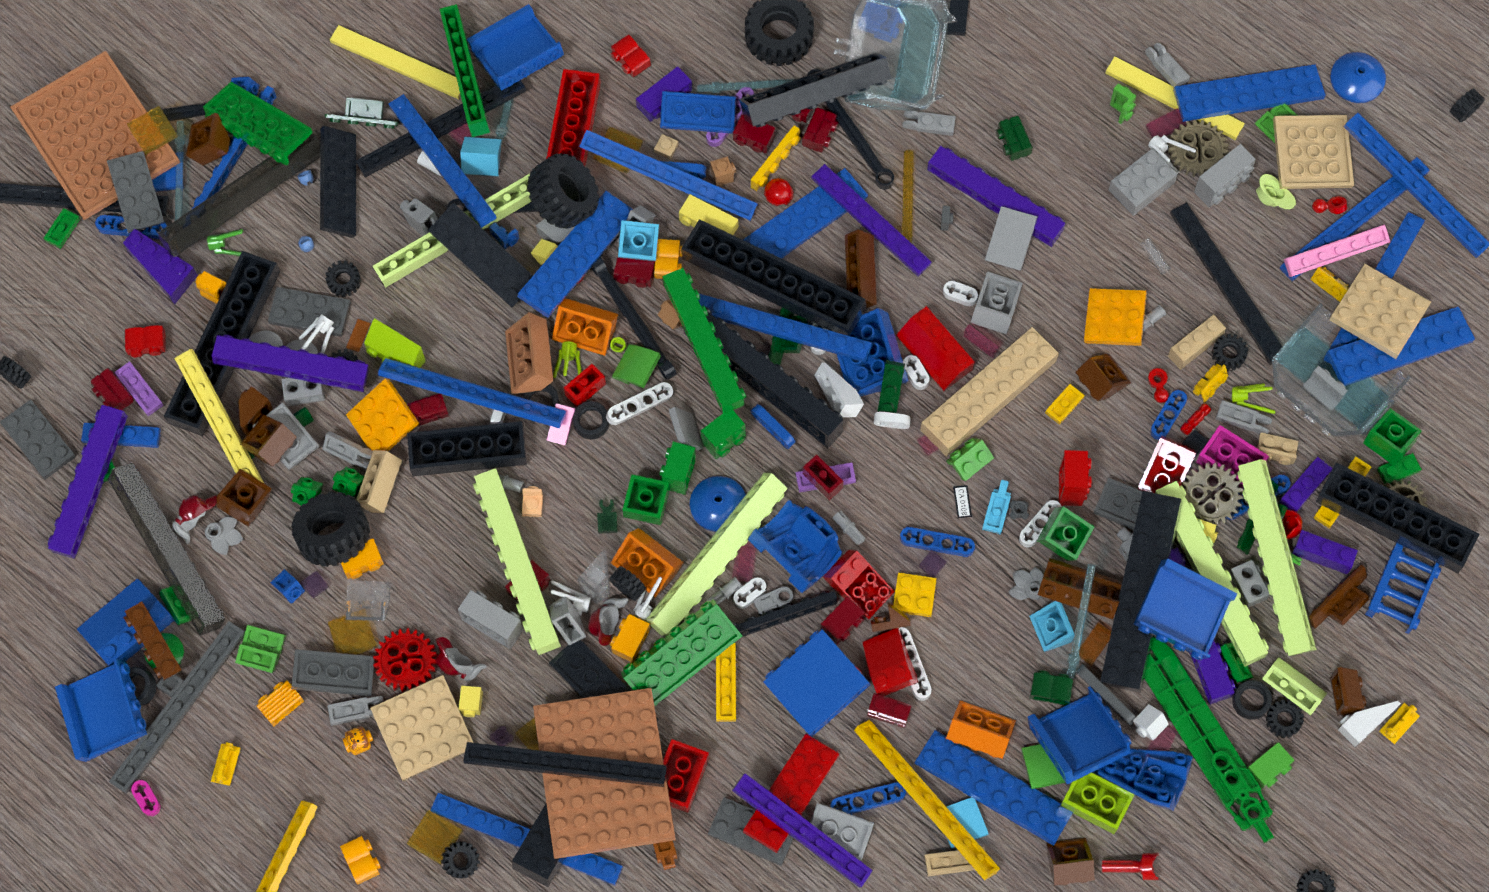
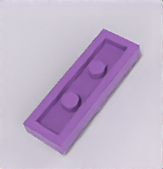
[114,361,164,416]
[795,463,856,493]

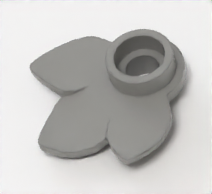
[205,517,243,555]
[1008,567,1044,600]

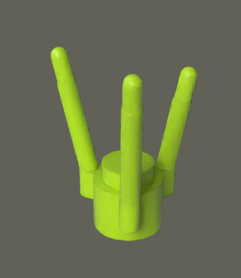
[553,341,582,378]
[1232,383,1275,414]

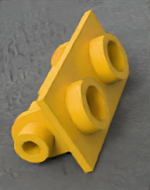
[1310,266,1349,302]
[1193,364,1228,403]
[1379,703,1419,744]
[211,742,241,786]

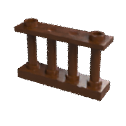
[1037,558,1122,619]

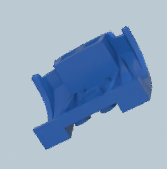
[748,500,842,593]

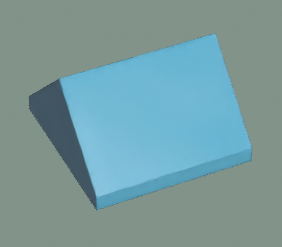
[461,137,502,177]
[618,220,659,261]
[1029,601,1075,652]

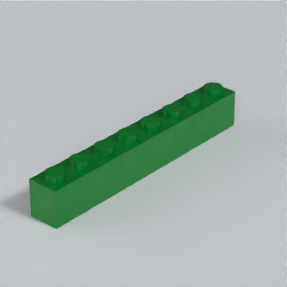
[440,4,490,138]
[662,268,746,414]

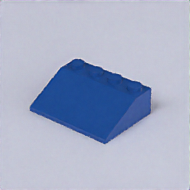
[837,308,909,397]
[77,578,175,666]

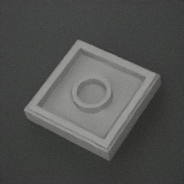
[669,407,703,451]

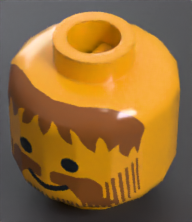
[342,726,373,755]

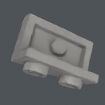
[1303,366,1348,411]

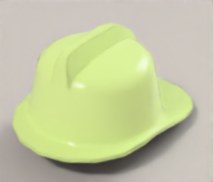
[1256,174,1296,209]

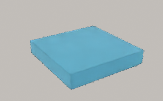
[946,797,989,849]

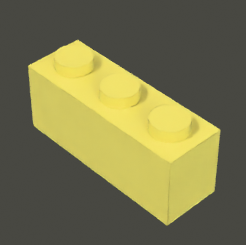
[679,194,739,235]

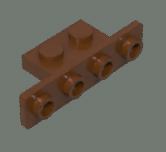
[1309,565,1369,629]

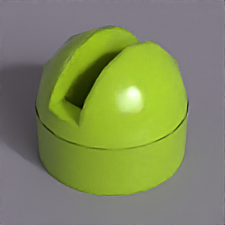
[610,337,626,353]

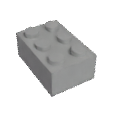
[1194,144,1256,208]
[1109,148,1177,216]
[458,590,523,650]

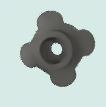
[1009,501,1029,520]

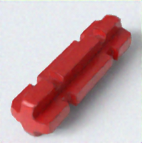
[1180,403,1211,435]

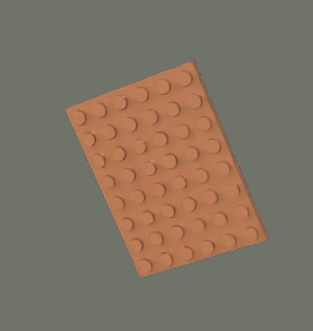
[10,51,180,220]
[533,688,675,859]

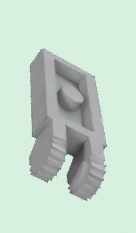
[1145,43,1190,87]
[902,110,956,136]
[1216,400,1272,434]
[323,431,373,469]
[327,696,384,726]

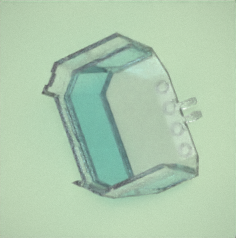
[833,0,957,111]
[1272,303,1414,437]

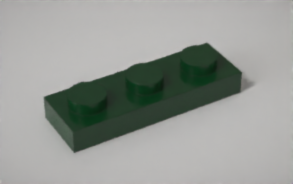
[877,360,905,413]

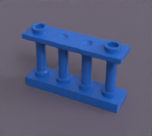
[1365,543,1442,634]

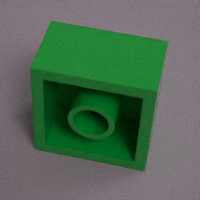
[1363,408,1422,466]
[701,410,746,460]
[660,441,696,495]
[622,474,670,525]
[1036,506,1095,561]

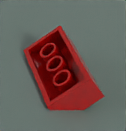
[896,306,974,392]

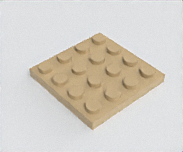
[1273,115,1354,189]
[1329,264,1431,359]
[370,675,473,781]

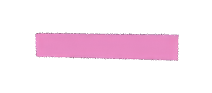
[1284,225,1390,277]

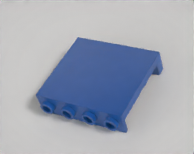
[467,4,564,91]
[1134,558,1237,660]
[763,630,871,737]
[55,659,147,762]
[1027,686,1131,784]

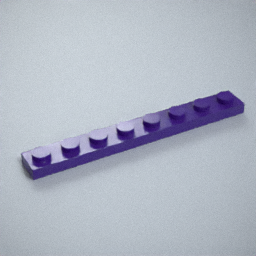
[811,164,932,277]
[732,773,873,888]

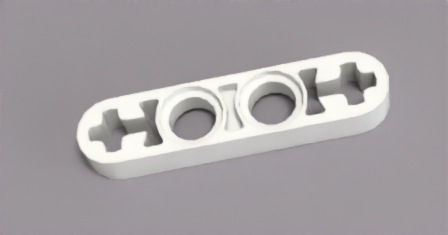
[606,382,673,425]
[899,627,931,701]

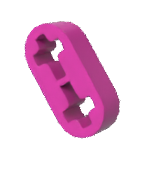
[131,780,161,816]

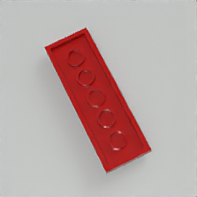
[743,734,839,853]

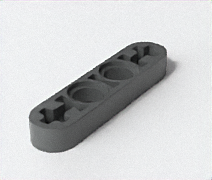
[1075,665,1136,726]

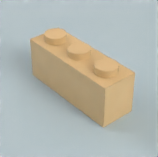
[1168,315,1226,370]
[356,450,402,513]

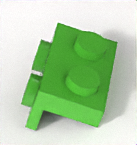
[1110,83,1136,124]
[946,438,994,481]

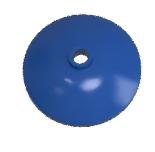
[1330,52,1386,103]
[690,476,746,532]

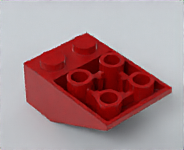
[823,550,895,619]

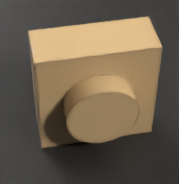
[654,134,679,159]

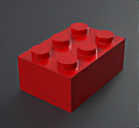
[1059,450,1092,506]
[663,739,709,813]

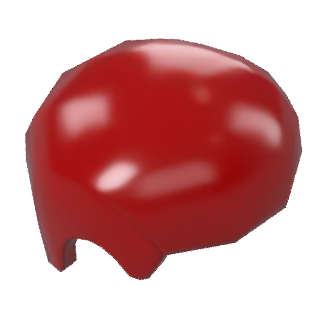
[764,178,794,207]
[1282,509,1302,539]

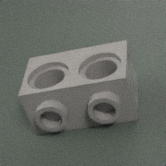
[281,377,325,407]
[1229,560,1270,608]

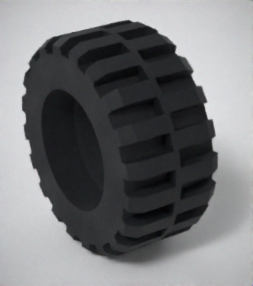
[745,0,814,66]
[527,153,599,229]
[291,492,370,567]

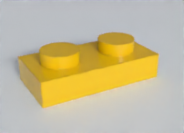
[1045,384,1085,425]

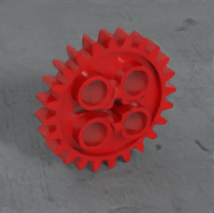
[373,628,437,692]

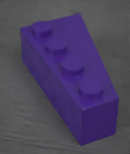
[123,229,198,304]

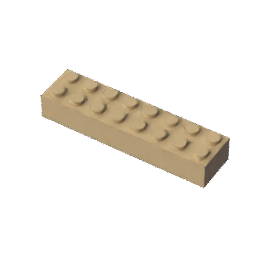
[920,327,1059,457]

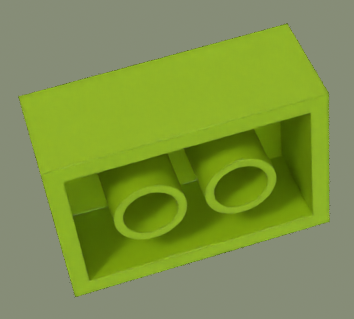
[1061,773,1134,834]

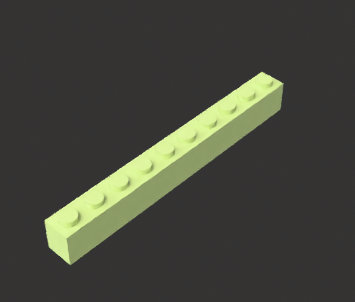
[373,174,532,288]
[1238,459,1316,656]
[473,468,561,655]
[645,473,787,636]
[1155,481,1269,667]

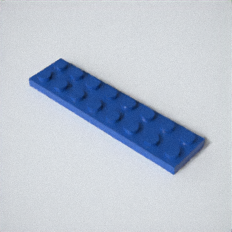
[1173,64,1326,122]
[743,168,868,259]
[517,191,633,318]
[1326,306,1475,386]
[914,730,1073,846]

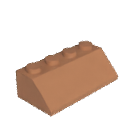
[505,312,553,394]

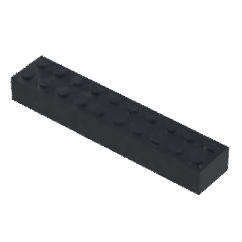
[681,219,866,336]
[164,251,280,436]
[684,306,843,449]
[1100,491,1182,693]

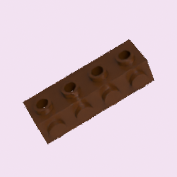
[845,229,877,309]
[123,602,182,681]

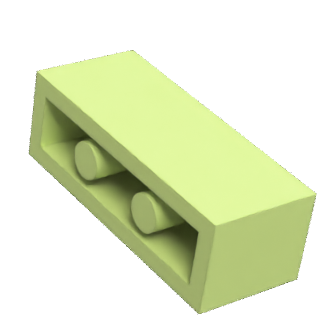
[1262,657,1327,715]

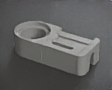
[754,587,793,616]

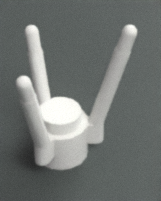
[1148,135,1196,174]
[299,314,335,354]
[633,577,662,622]
[551,580,591,616]

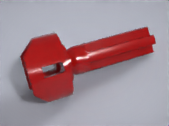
[1102,853,1159,880]

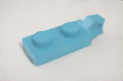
[982,480,1011,534]

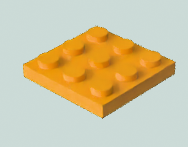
[1084,288,1147,346]
[346,378,419,451]

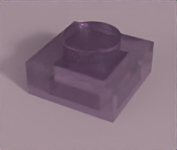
[919,550,947,578]
[301,571,329,599]

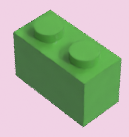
[1247,742,1294,789]

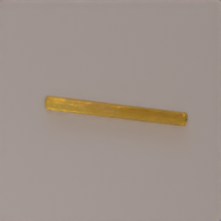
[902,150,914,243]

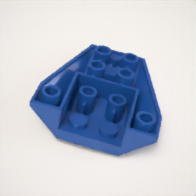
[1098,749,1193,811]

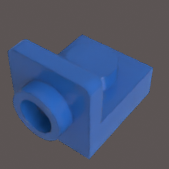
[231,77,259,96]
[489,222,519,249]
[270,569,305,603]

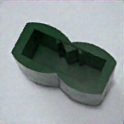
[1029,670,1073,705]

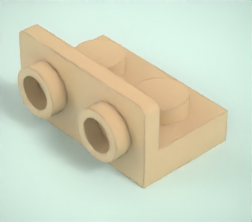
[1257,433,1299,465]

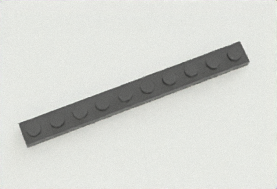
[109,621,245,794]

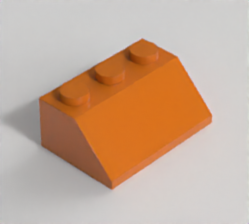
[552,298,618,356]
[611,528,684,598]
[946,700,1016,759]

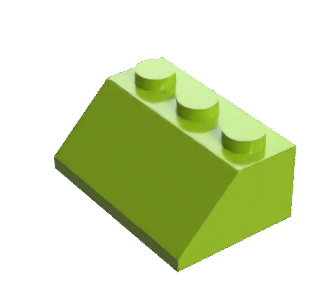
[364,318,426,368]

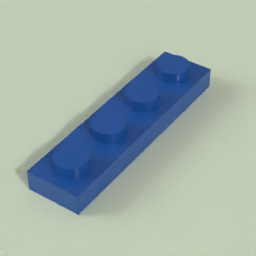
[81,423,161,448]

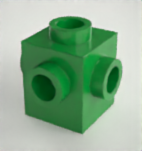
[332,467,364,497]
[291,477,323,506]

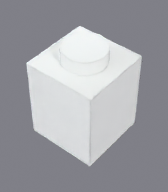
[1133,704,1168,741]

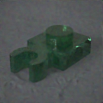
[597,499,618,534]

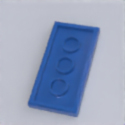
[660,91,736,134]

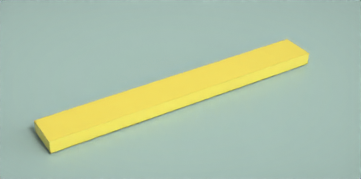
[330,25,461,100]
[1105,57,1245,140]
[174,349,265,484]

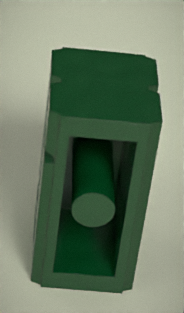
[996,116,1033,161]

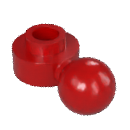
[1312,196,1347,214]
[1148,368,1169,403]

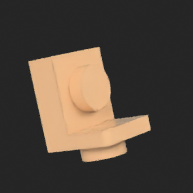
[522,486,543,517]

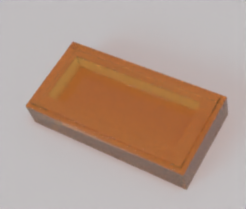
[1076,623,1111,666]

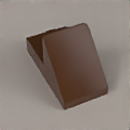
[871,602,911,632]

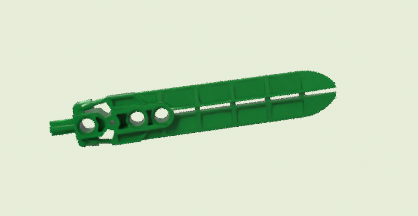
[1144,637,1274,843]

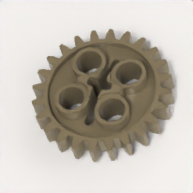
[1168,120,1229,177]
[1182,462,1244,525]

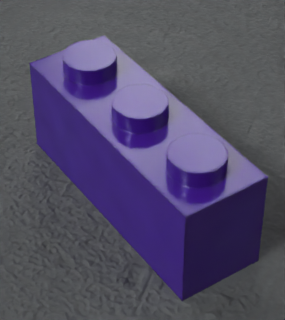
[636,66,692,122]
[1279,457,1333,512]
[1292,530,1358,574]

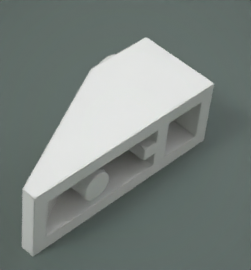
[814,363,864,418]
[1338,701,1401,747]

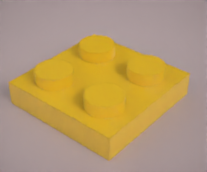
[893,573,937,617]

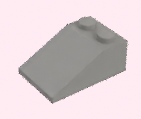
[970,271,1023,334]

